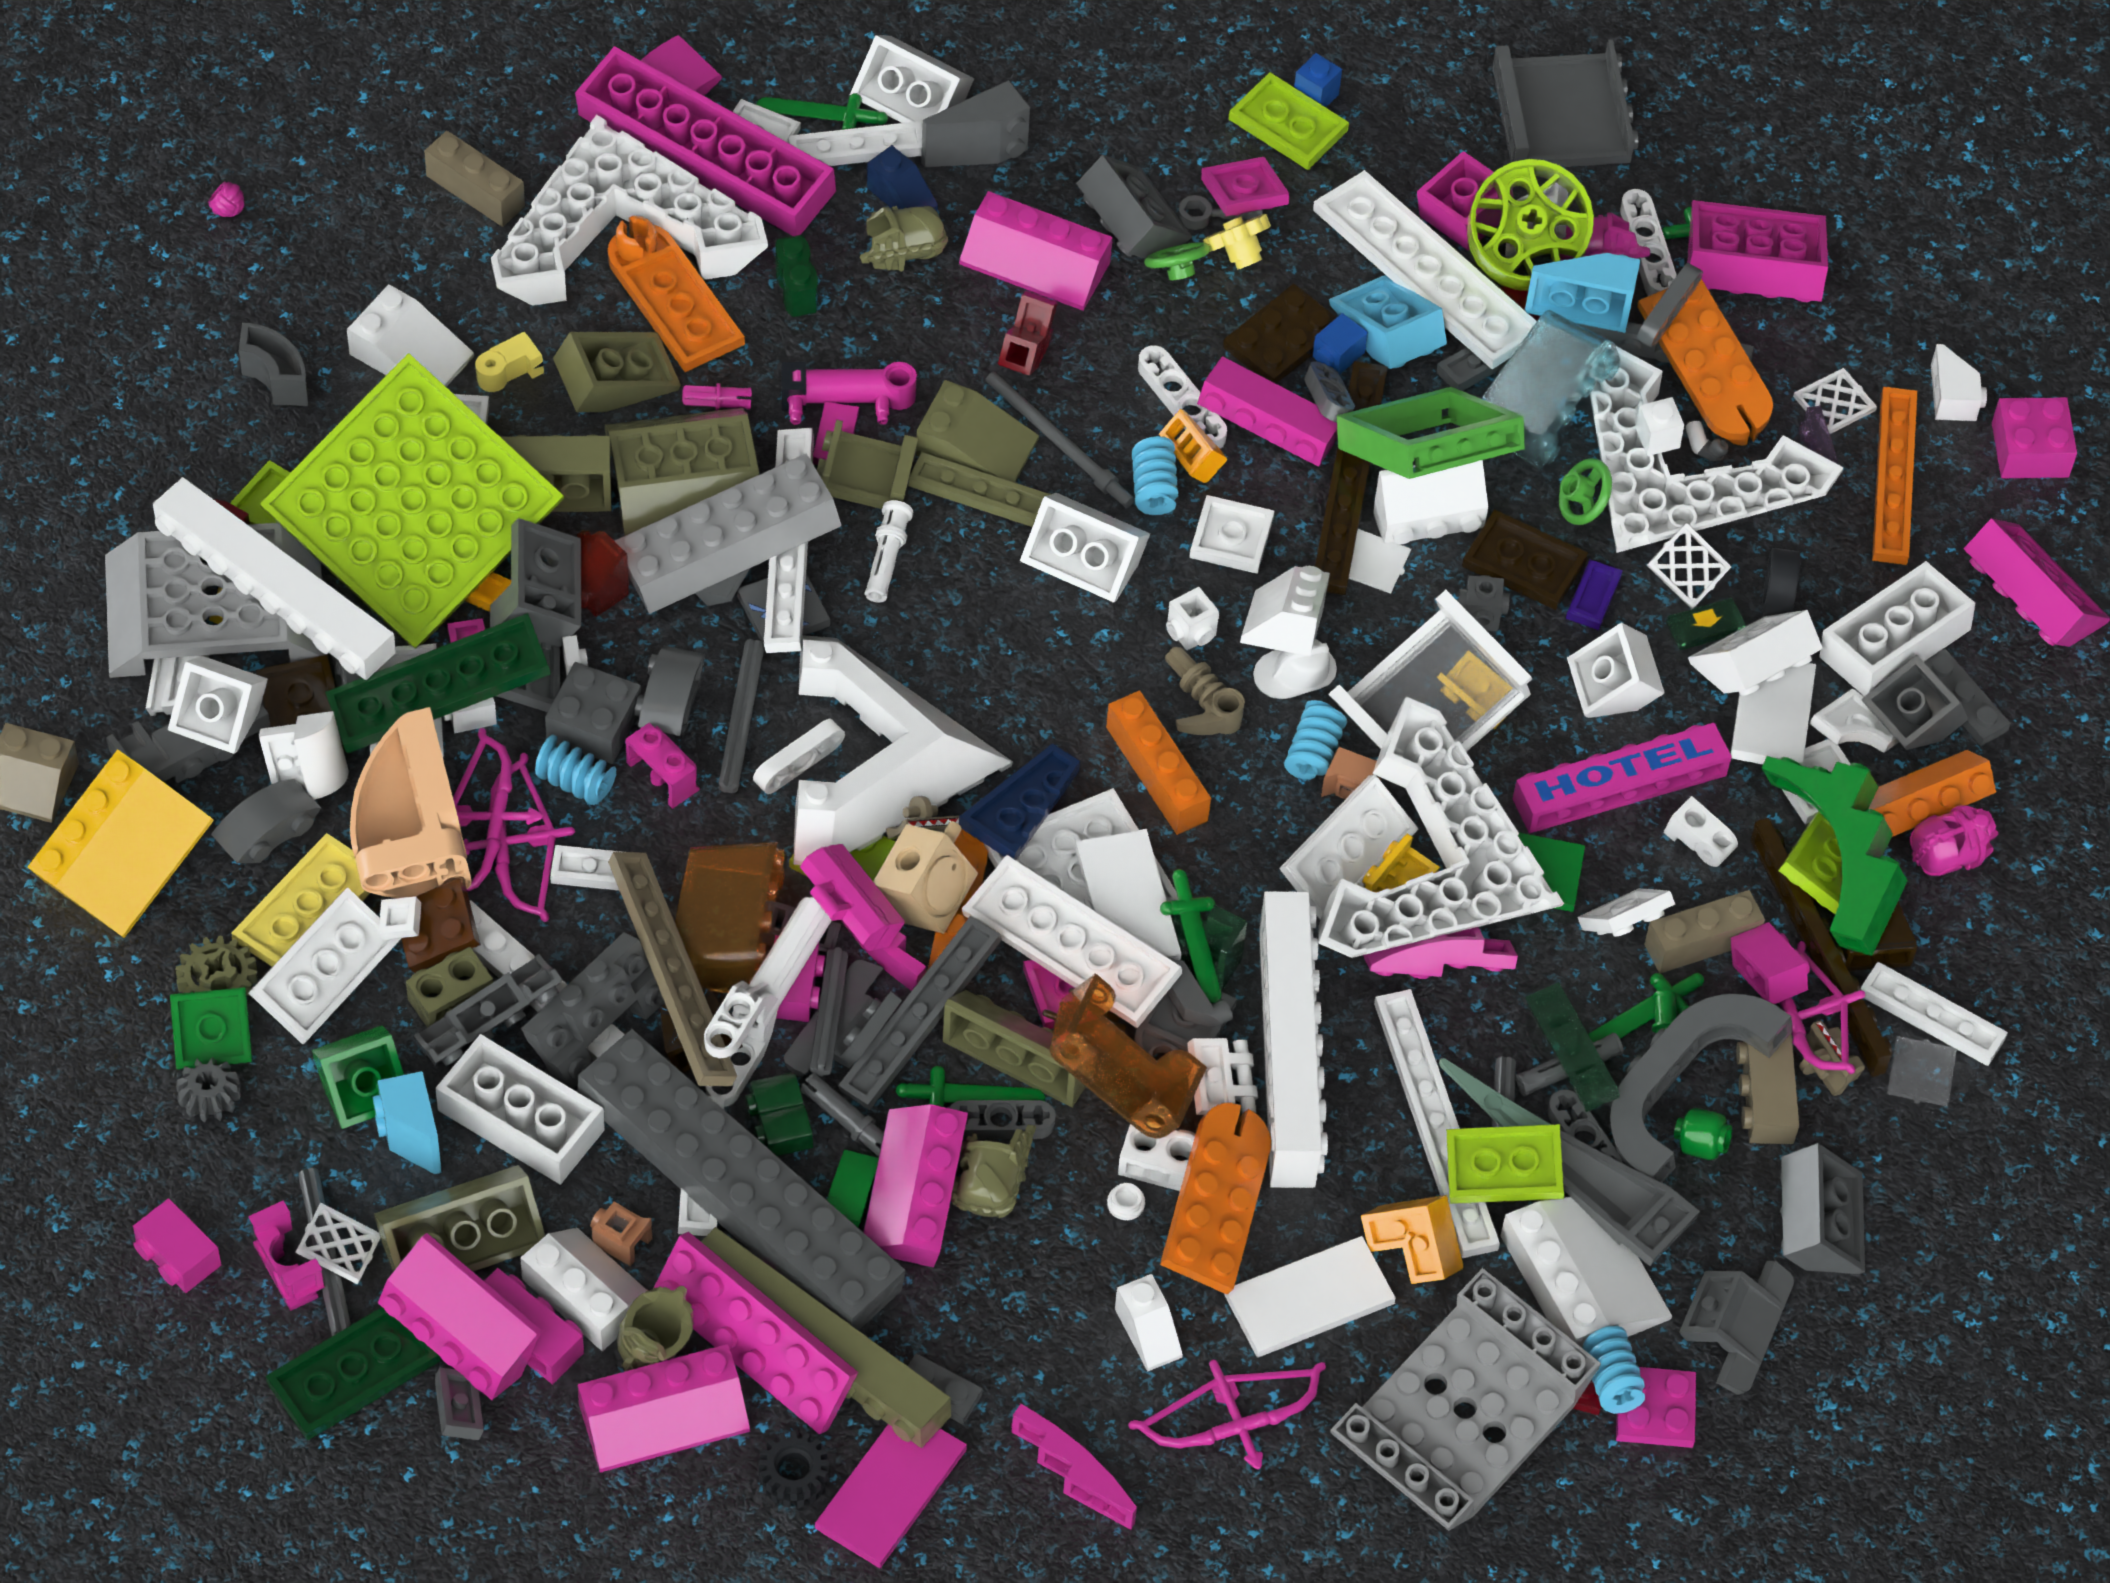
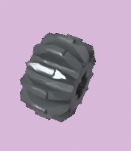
[176,1056,241,1123]

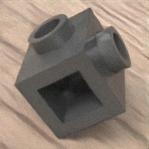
[1458,575,1510,632]

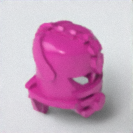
[1559,213,1650,261]
[1910,805,1998,876]

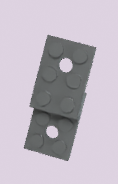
[490,518,581,712]

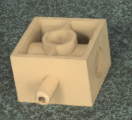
[873,821,978,934]

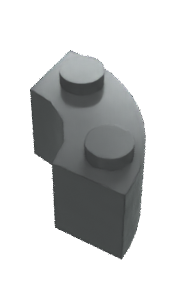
[239,322,309,406]
[635,645,705,736]
[211,779,321,863]

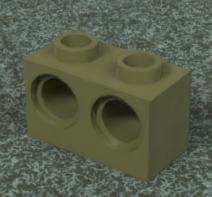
[406,947,493,1028]

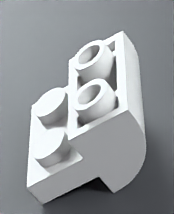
[259,711,349,799]

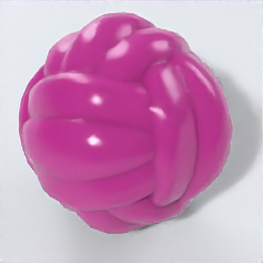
[208,181,244,217]

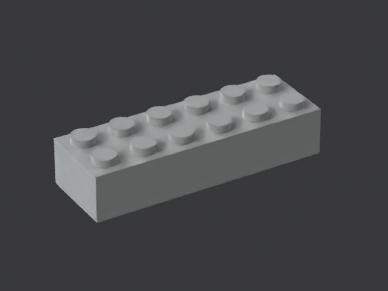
[614,453,842,614]

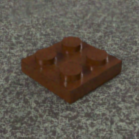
[401,878,481,973]

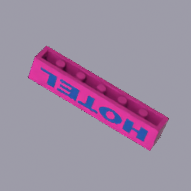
[1513,723,1732,834]

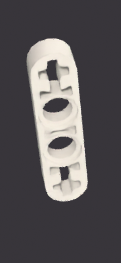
[1620,189,1677,296]
[1138,346,1227,449]

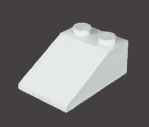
[347,284,474,387]

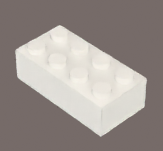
[1819,561,1975,696]
[435,1034,605,1185]

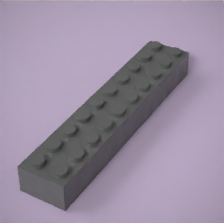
[577,1029,906,1331]

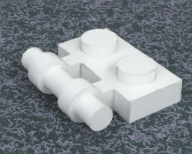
[1187,1038,1258,1115]

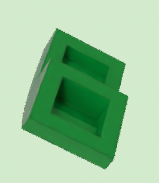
[827,1150,879,1228]

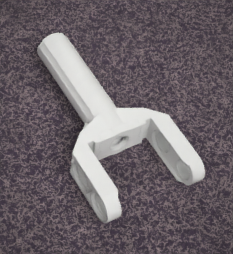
[704,897,832,1107]

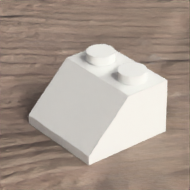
[1567,623,1664,718]
[168,656,268,754]

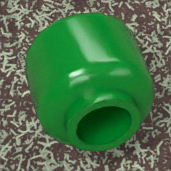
[1674,1108,1732,1160]

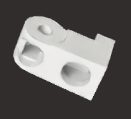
[1663,796,1738,867]

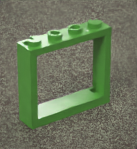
[1337,387,1525,479]

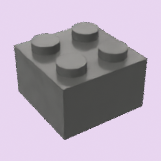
[545,662,641,764]

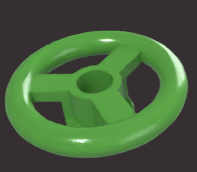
[1144,242,1210,280]
[1559,458,1612,525]

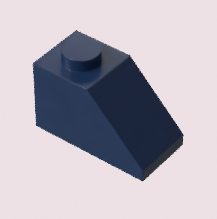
[867,145,938,210]

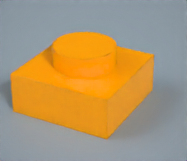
[465,572,511,612]

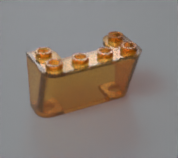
[675,841,785,993]
[1050,973,1207,1139]

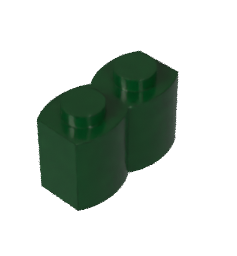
[776,235,818,317]
[745,1072,813,1156]

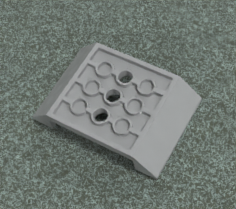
[105,523,326,678]
[1330,1268,1601,1531]

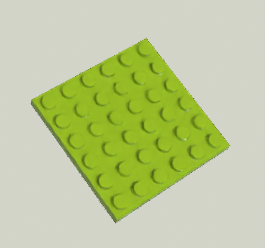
[260,353,564,649]

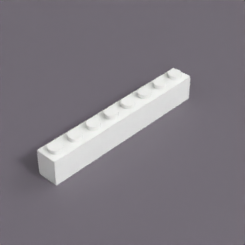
[153,477,396,680]

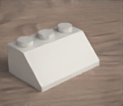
[850,35,974,126]
[1373,460,1488,544]
[1020,493,1150,602]
[1240,566,1330,656]
[1688,610,1823,696]
[520,1228,647,1351]

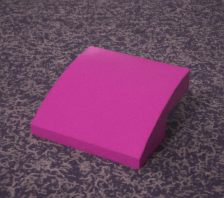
[640,35,723,96]

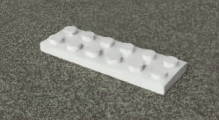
[962,855,1182,1028]

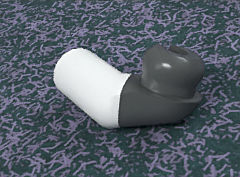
[1685,421,1729,462]

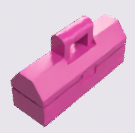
[800,844,905,951]

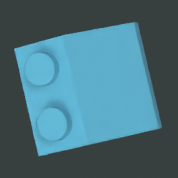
[372,1071,442,1174]

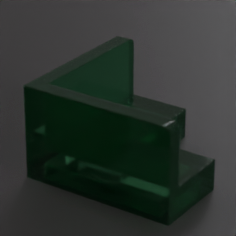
[1172,905,1247,992]

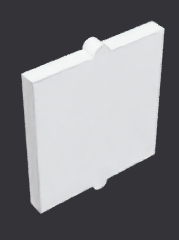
[1349,529,1411,594]

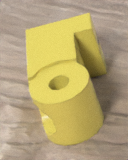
[475,331,544,392]

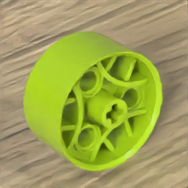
[1467,159,1594,291]

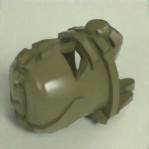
[860,206,948,272]
[951,1124,1036,1219]
[617,1286,694,1371]

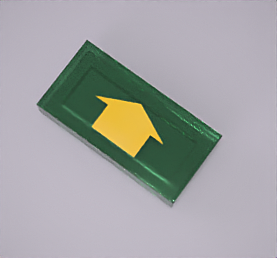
[1666,598,1746,650]

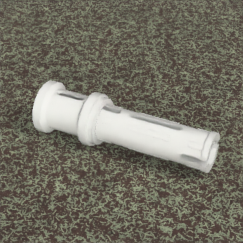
[864,500,914,603]

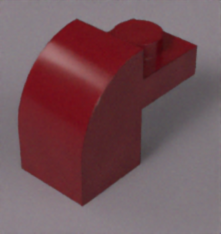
[998,291,1058,376]

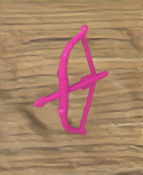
[453,728,543,892]
[463,753,575,922]
[1779,941,1865,1074]
[1128,1359,1326,1469]

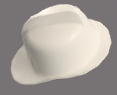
[1253,639,1337,699]

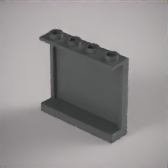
[1492,39,1638,167]

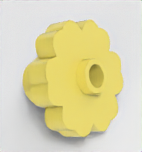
[1203,214,1271,270]

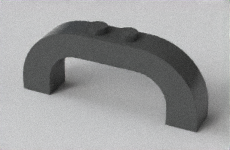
[1610,994,1793,1183]

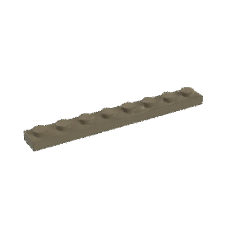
[608,852,737,1086]

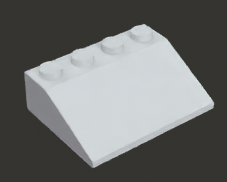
[1501,1197,1672,1348]

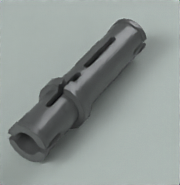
[1515,1033,1624,1097]
[800,1072,884,1157]

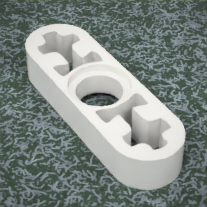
[753,719,845,794]

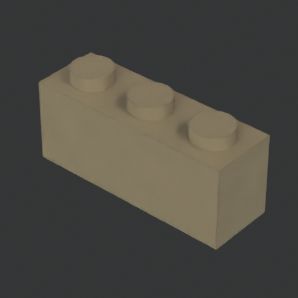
[424,131,525,227]
[1644,890,1765,973]
[1736,1034,1799,1144]

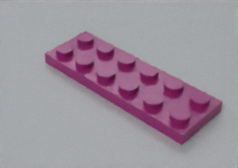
[653,1231,859,1435]

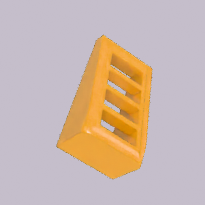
[1159,409,1227,483]

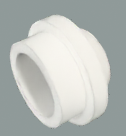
[1107,1183,1145,1220]

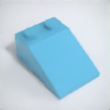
[1525,253,1641,333]
[1329,275,1447,369]

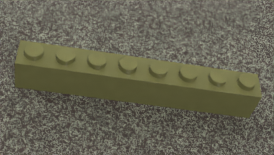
[701,1227,951,1448]

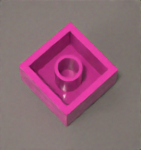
[1417,151,1513,251]
[1992,397,2077,478]

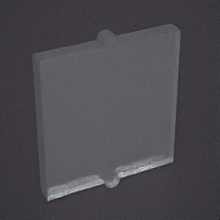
[1887,1036,1957,1107]

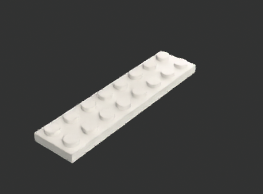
[1313,170,1544,369]

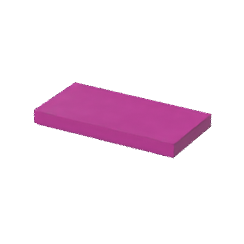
[815,1424,967,1568]

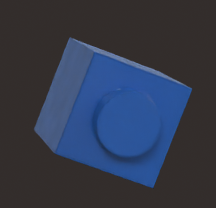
[1294,53,1342,107]
[1312,313,1368,375]

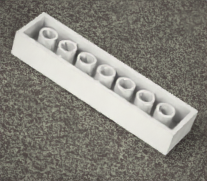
[1259,892,1328,1188]

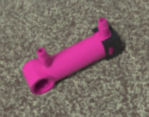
[781,362,917,425]

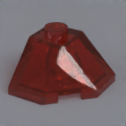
[577,530,629,617]

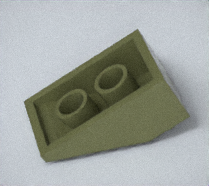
[553,332,681,412]
[916,380,1039,483]

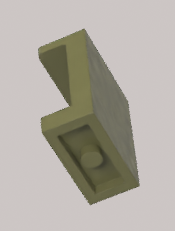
[817,419,918,512]

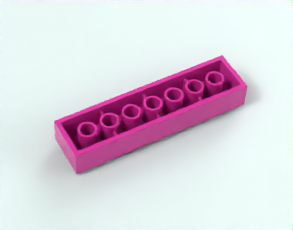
[575,46,836,236]

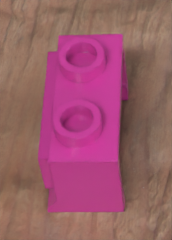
[625,722,700,809]

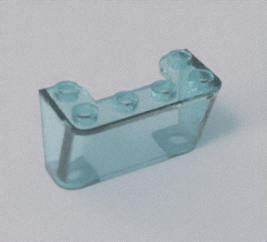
[1481,310,1620,470]

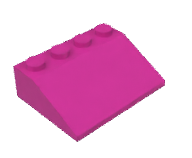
[1687,200,1828,302]

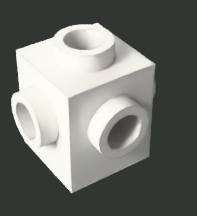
[1166,587,1219,651]

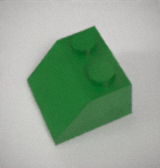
[311,1025,404,1129]

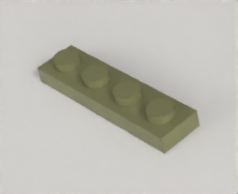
[908,452,1051,527]

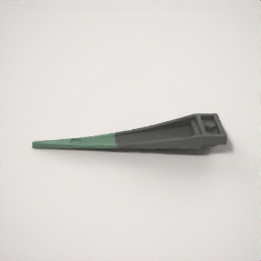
[1439,1058,1700,1266]

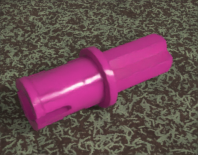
[682,383,752,411]

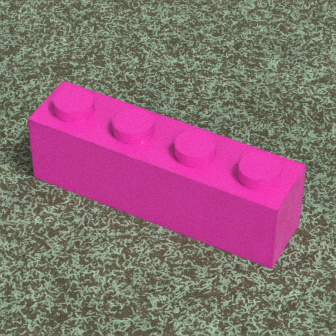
[1197,356,1338,467]

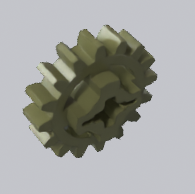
[175,936,258,996]

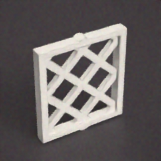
[1793,368,1877,436]
[1647,523,1731,609]
[295,1203,380,1284]

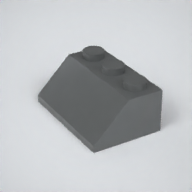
[1076,155,1192,259]
[1780,1143,1865,1274]

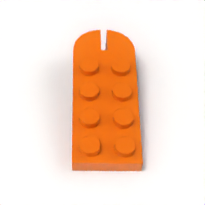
[608,216,745,372]
[1637,279,1773,446]
[1160,1103,1271,1294]

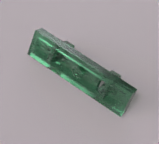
[1525,982,1620,1112]

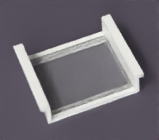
[1329,590,1532,752]

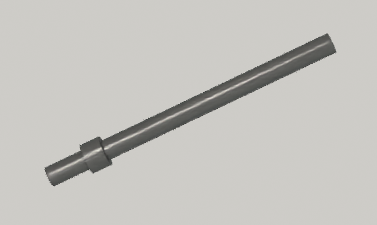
[986,372,1135,508]

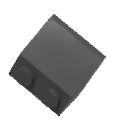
[1861,655,1969,750]

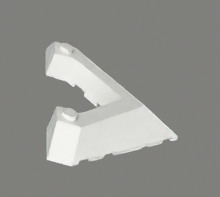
[491,114,768,306]
[1585,339,1843,553]
[793,635,1013,865]
[1318,696,1564,958]

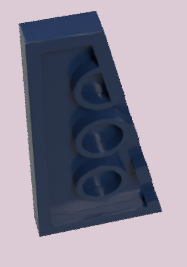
[959,743,1080,860]

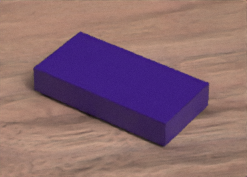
[1566,559,1623,630]

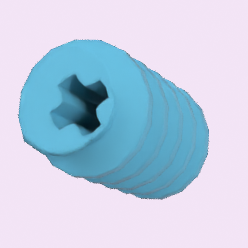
[1132,436,1178,515]
[1284,700,1347,780]
[535,734,616,805]
[1582,1326,1645,1414]

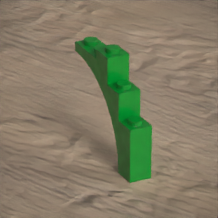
[1761,756,1908,956]

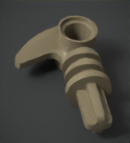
[1165,647,1245,735]

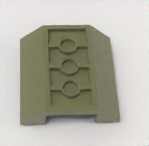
[605,408,759,536]

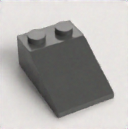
[921,80,1030,167]

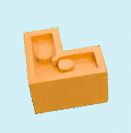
[1361,1195,1463,1284]

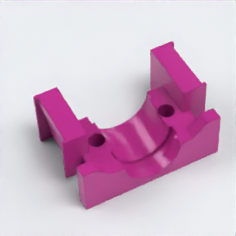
[248,1201,325,1311]

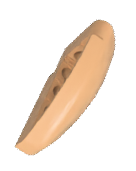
[350,707,472,898]

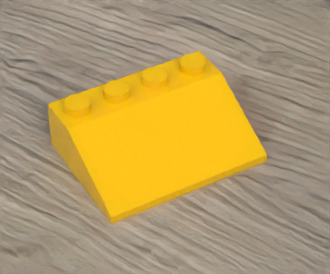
[28,749,214,938]

